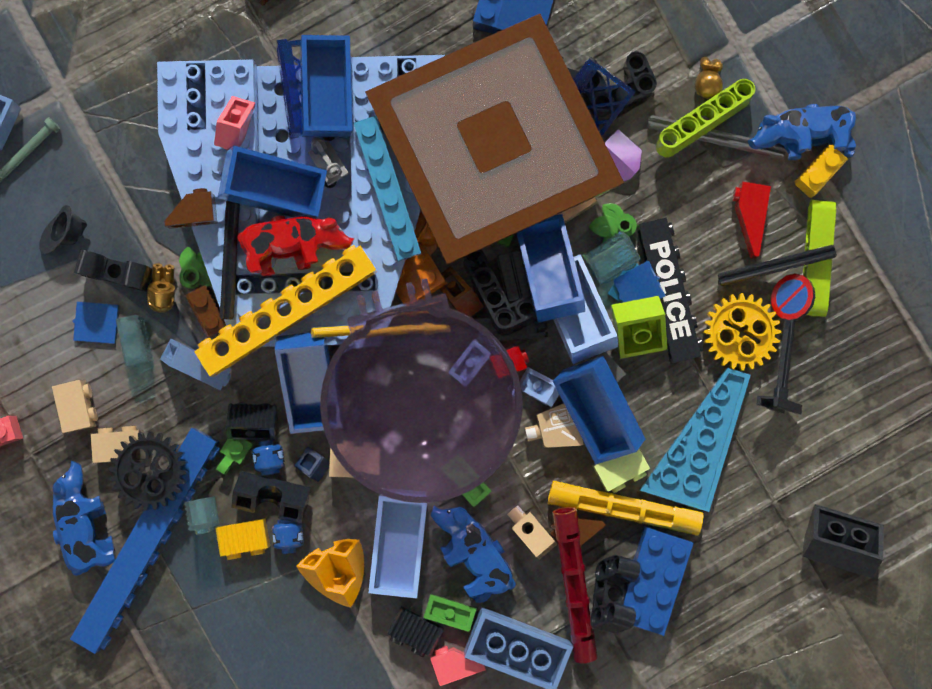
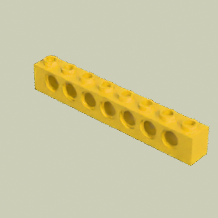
[194,245,377,377]

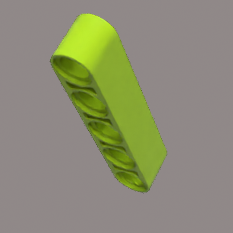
[656,79,755,157]
[803,200,836,317]

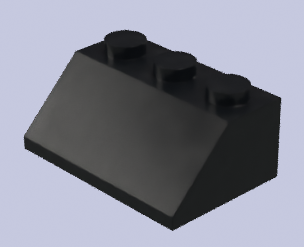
[803,504,884,578]

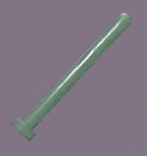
[0,117,60,183]

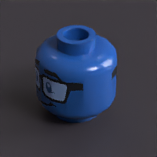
[252,440,285,476]
[272,519,304,554]

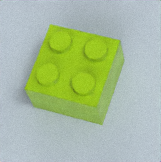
[611,296,667,359]

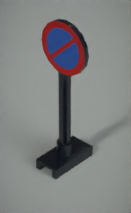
[756,273,816,415]

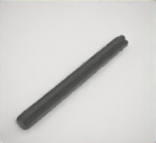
[647,115,786,159]

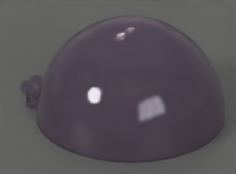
[320,278,523,503]

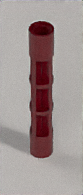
[552,507,598,663]

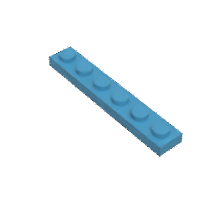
[353,116,421,262]

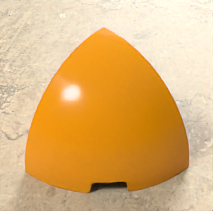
[296,539,364,608]

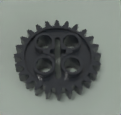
[108,431,189,511]

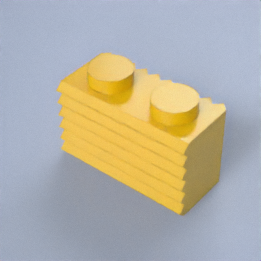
[794,145,848,198]
[215,519,270,560]

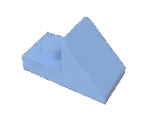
[516,367,559,407]

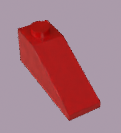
[732,181,771,259]

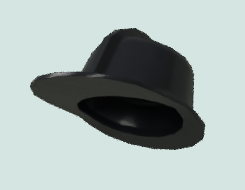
[39,205,87,254]

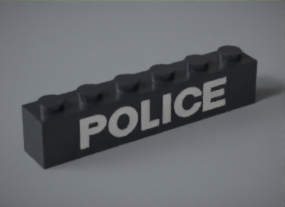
[637,217,703,364]

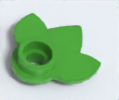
[589,203,637,251]
[179,247,212,289]

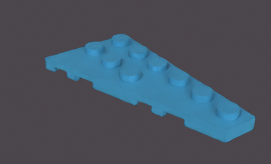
[640,368,751,512]

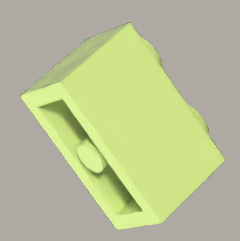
[592,449,650,493]

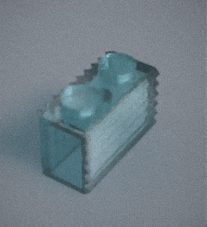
[582,231,641,285]
[116,315,153,367]
[184,496,219,535]

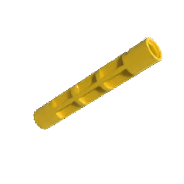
[548,481,703,536]

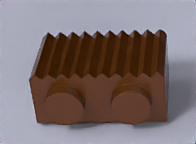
[185,286,226,339]

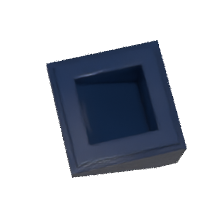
[295,447,330,482]

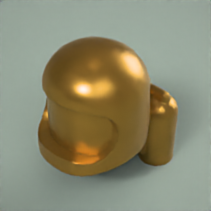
[695,57,723,99]
[147,263,175,313]

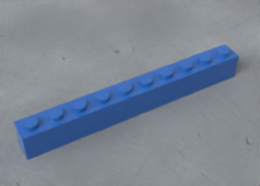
[70,428,220,654]

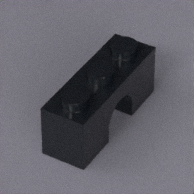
[231,471,311,524]

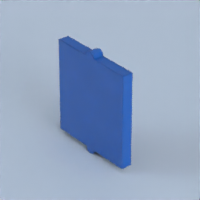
[613,261,666,302]
[73,302,120,344]

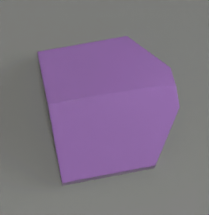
[605,129,642,181]

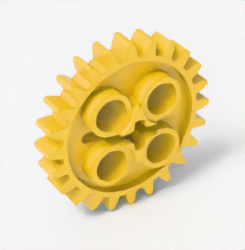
[702,293,781,371]

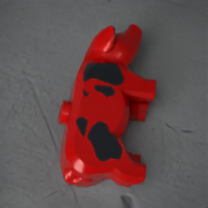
[237,216,355,276]

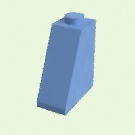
[160,338,231,390]

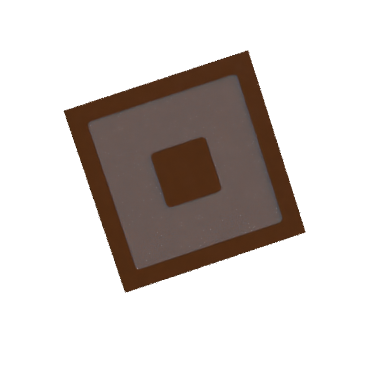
[365,14,624,265]

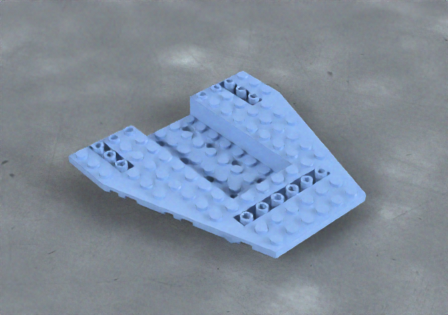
[157,55,445,347]

